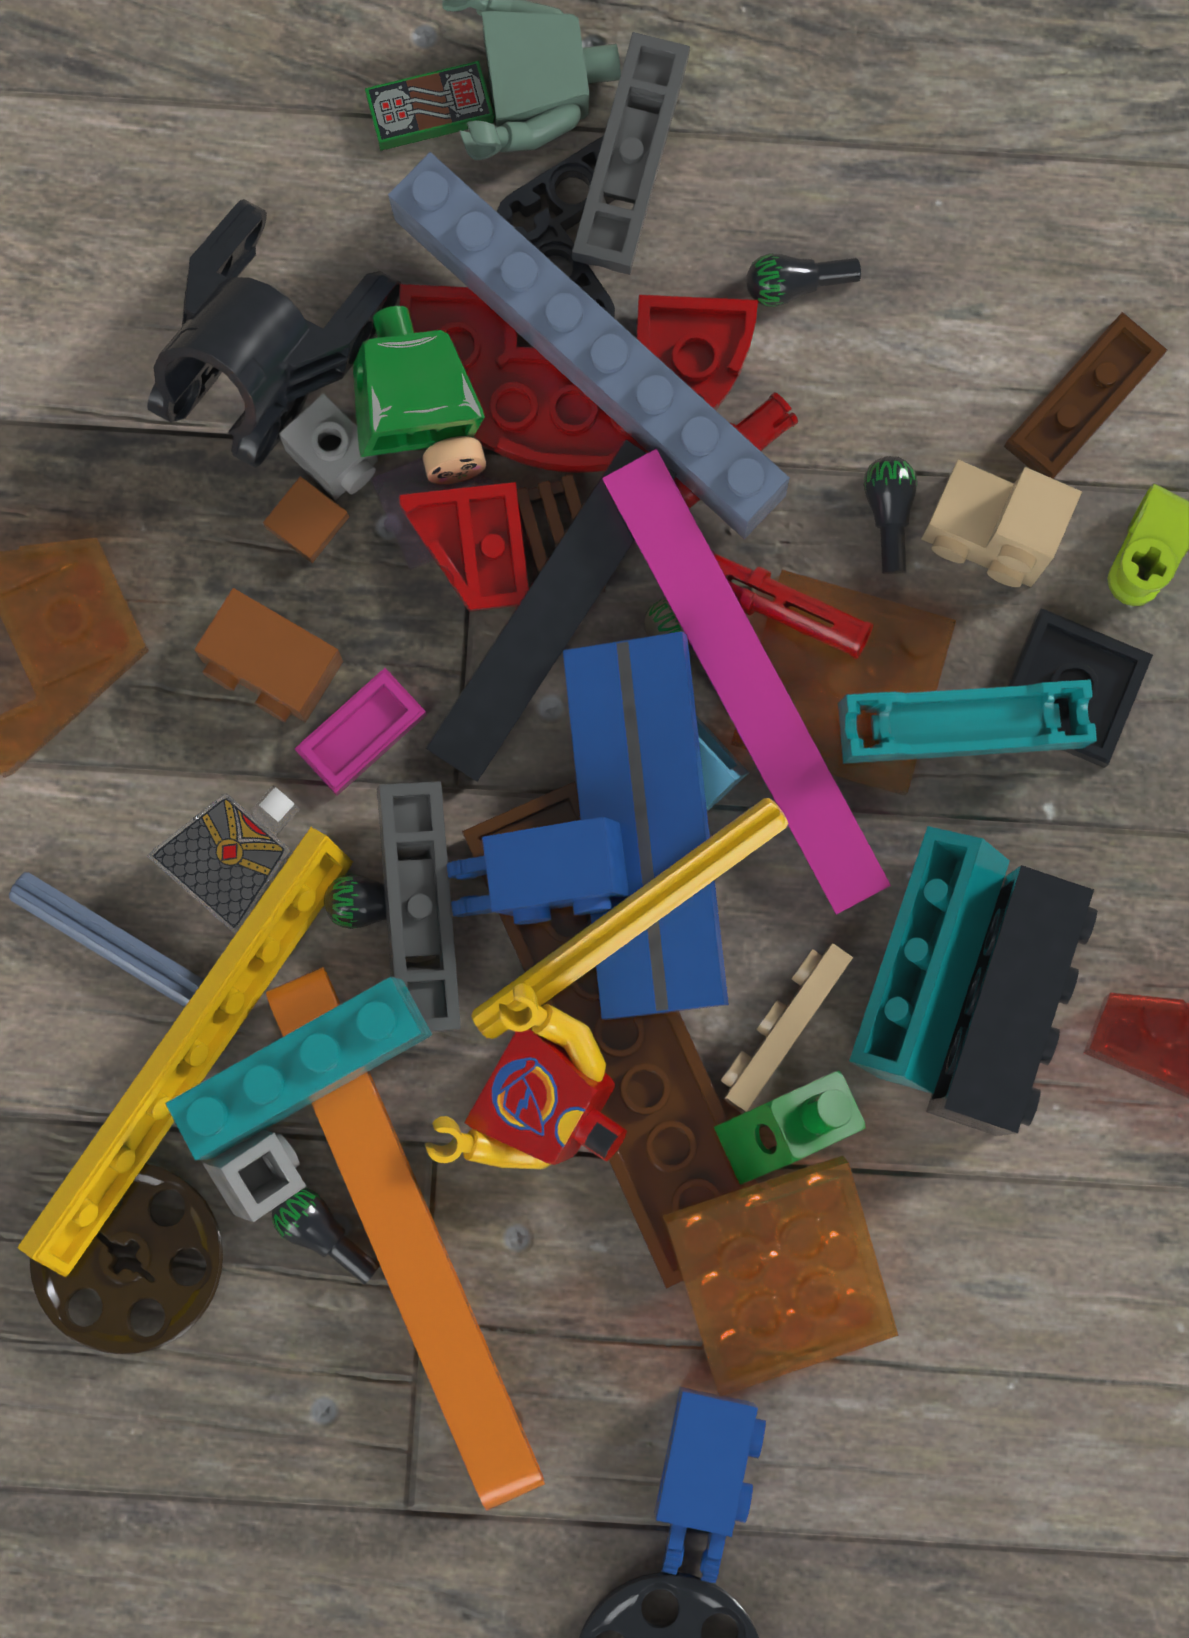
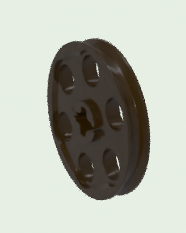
[30,1164,223,1354]

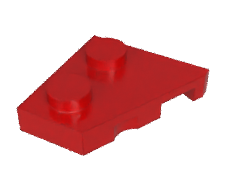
[399,482,529,612]

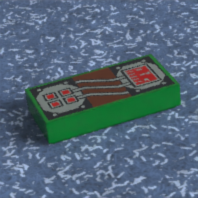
[365,61,494,151]

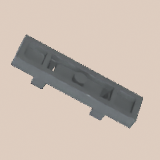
[572,32,690,275]
[377,781,461,1032]

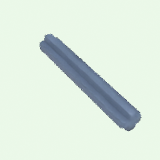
[9,872,204,1007]

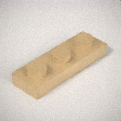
[721,943,853,1114]

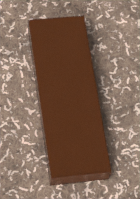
[1004,312,1168,479]

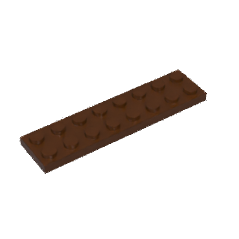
[462,781,781,1289]

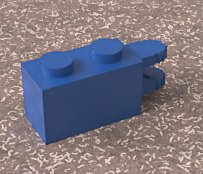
[446,816,630,924]
[654,1387,766,1583]

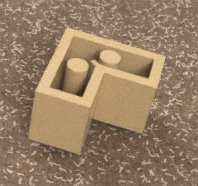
[921,459,1082,587]

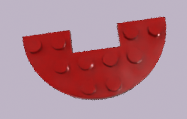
[400,284,758,473]

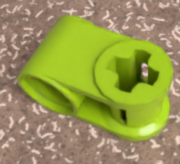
[1107,483,1189,606]

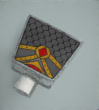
[147,785,300,935]

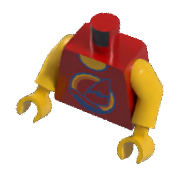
[425,983,627,1169]

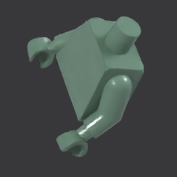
[442,0,621,160]

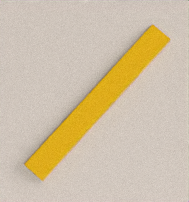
[17,827,353,1277]

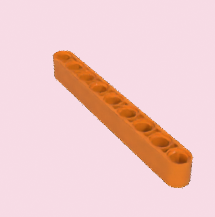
[266,967,545,1511]

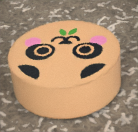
[423,436,486,484]

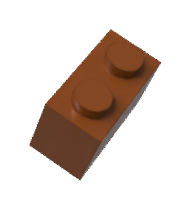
[194,588,343,723]

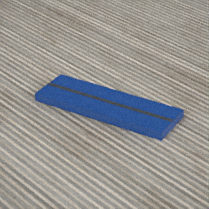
[563,632,729,1020]

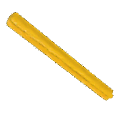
[471,798,788,1039]

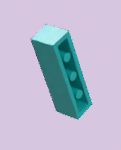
[849,826,1010,1094]
[165,977,433,1160]

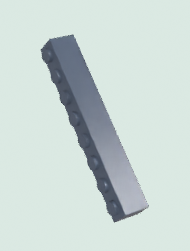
[388,152,790,540]

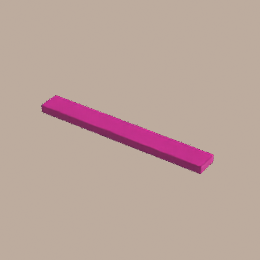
[602,449,891,915]

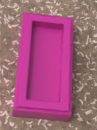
[294,668,427,796]

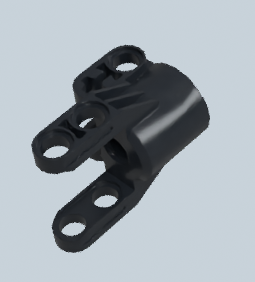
[147,199,402,468]

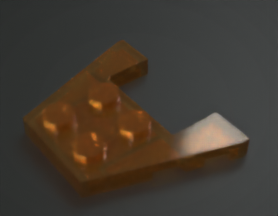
[0,537,149,778]

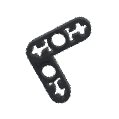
[497,135,616,319]

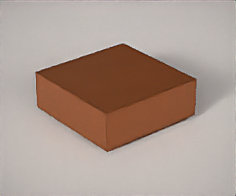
[263,476,349,563]

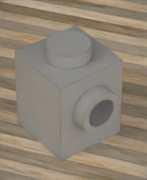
[279,393,378,501]
[203,1130,306,1222]

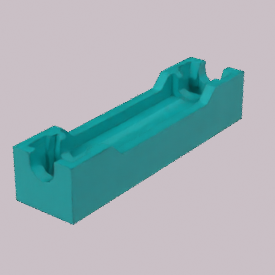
[838,680,1097,764]

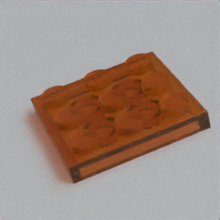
[730,569,956,796]
[663,1155,899,1397]

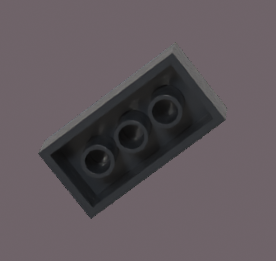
[926,865,1098,1136]

